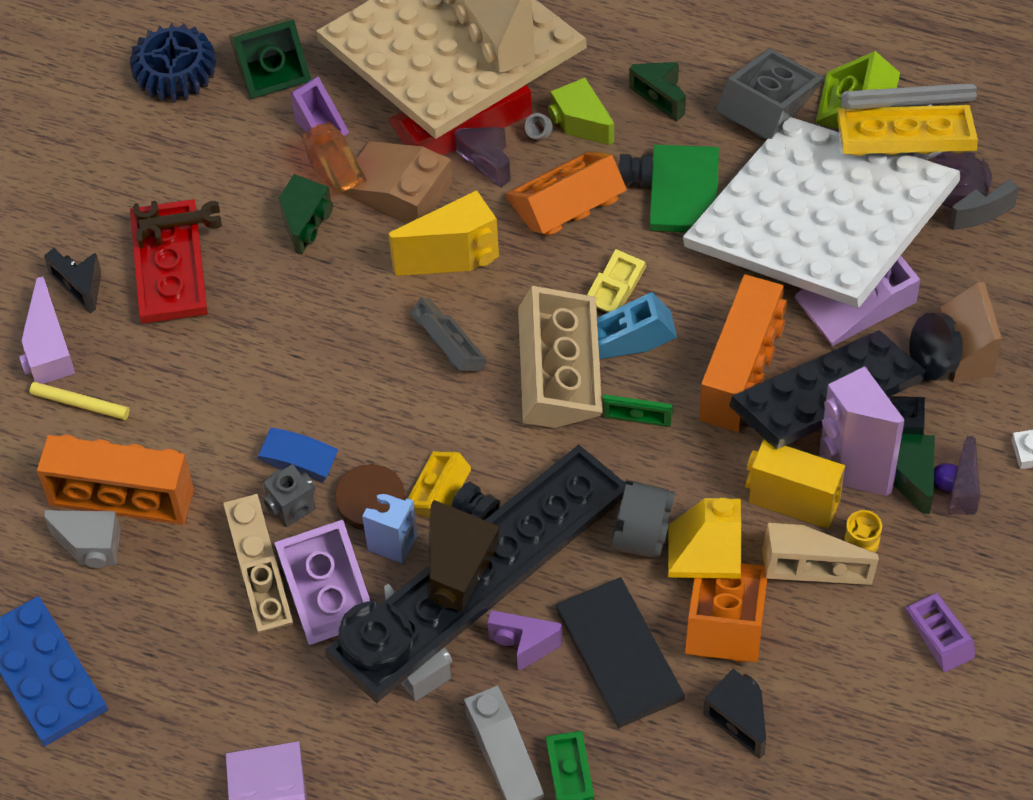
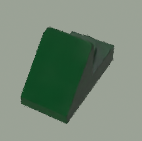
[629,62,686,122]

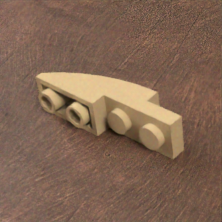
[223,494,293,634]

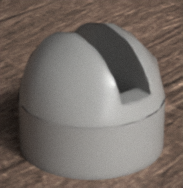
[524,113,553,140]

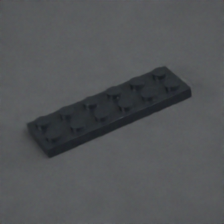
[729,330,927,450]

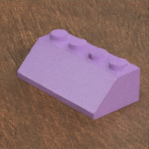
[818,366,904,496]

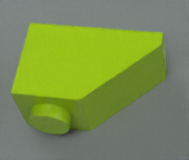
[548,78,614,145]

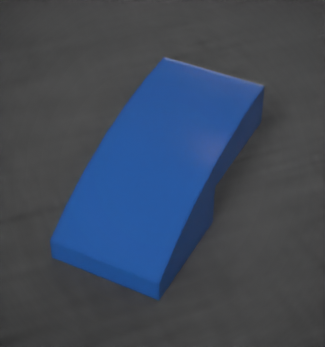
[257,428,339,483]

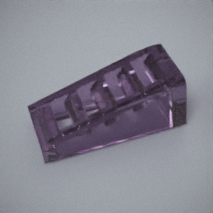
[949,436,980,515]

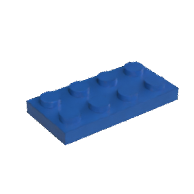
[0,596,108,747]

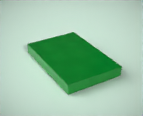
[650,145,719,232]

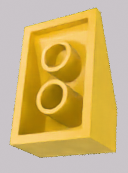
[388,190,499,276]

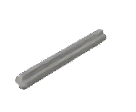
[841,83,977,109]

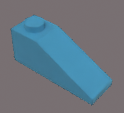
[597,292,677,359]

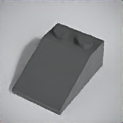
[716,48,824,139]

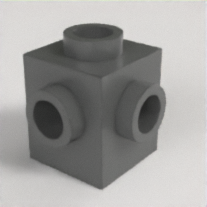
[263,464,316,527]

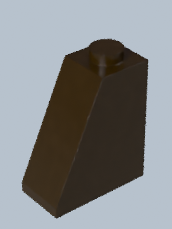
[429,500,500,612]

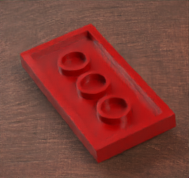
[130,199,208,324]

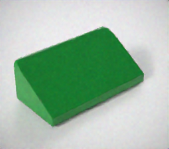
[603,394,674,427]

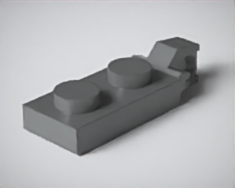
[410,297,487,371]

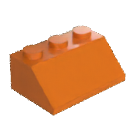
[505,151,627,236]

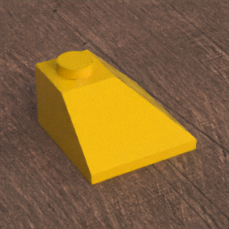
[668,498,741,579]

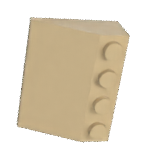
[445,0,535,73]

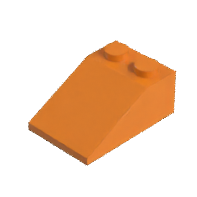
[685,563,767,663]

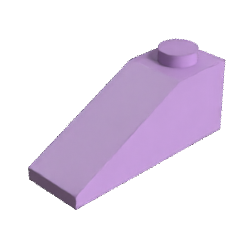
[19,276,75,384]

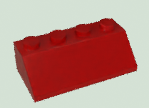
[389,85,532,156]

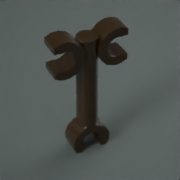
[133,201,222,249]

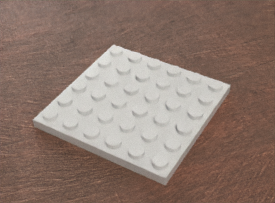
[683,117,960,308]

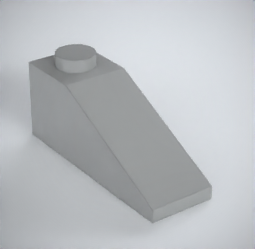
[464,685,544,800]

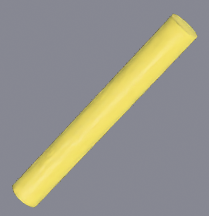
[30,382,130,420]

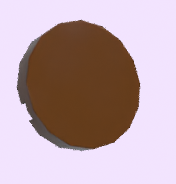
[335,464,405,530]

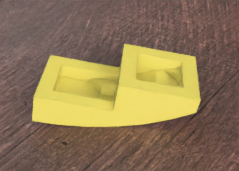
[587,249,647,313]

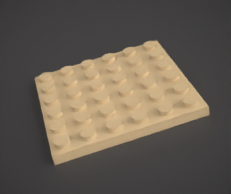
[316,0,587,139]

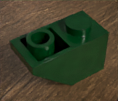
[279,174,333,255]

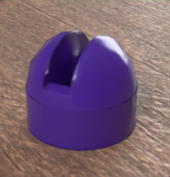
[934,463,959,493]

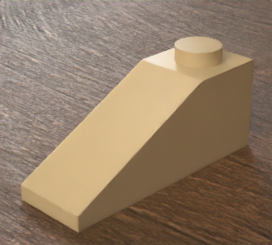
[762,523,879,585]

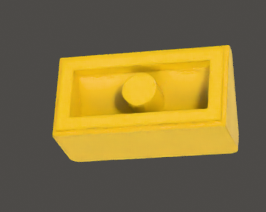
[408,451,471,519]

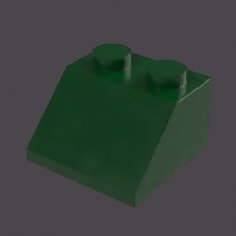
[229,17,311,99]

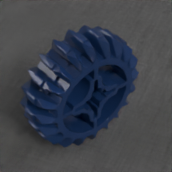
[130,22,216,102]

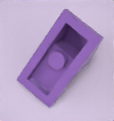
[487,610,562,670]

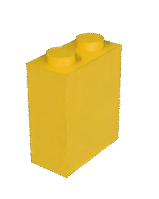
[745,439,845,529]

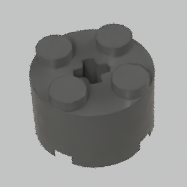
[610,479,675,558]

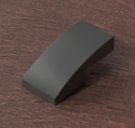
[949,179,1019,230]

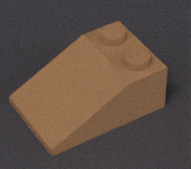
[335,141,453,224]

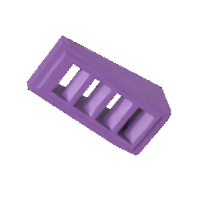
[906,593,975,672]

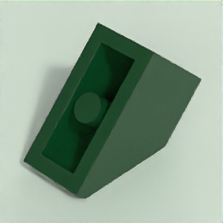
[893,433,935,514]

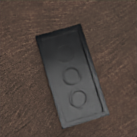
[556,577,685,729]

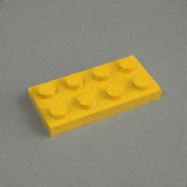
[837,105,978,156]

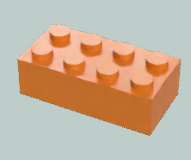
[699,274,787,432]
[37,434,194,525]

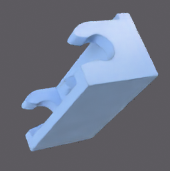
[362,494,418,564]

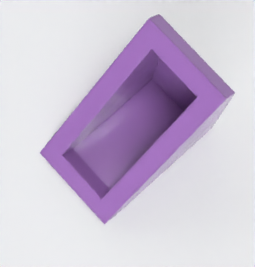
[290,77,350,149]

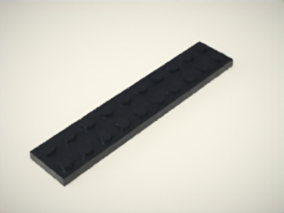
[325,444,625,704]

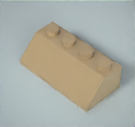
[518,286,603,428]

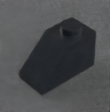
[703,668,766,759]

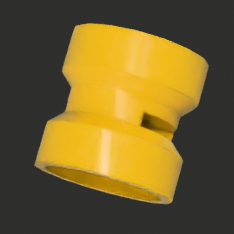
[844,510,882,553]

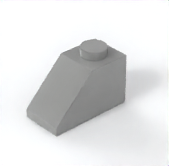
[44,510,121,568]

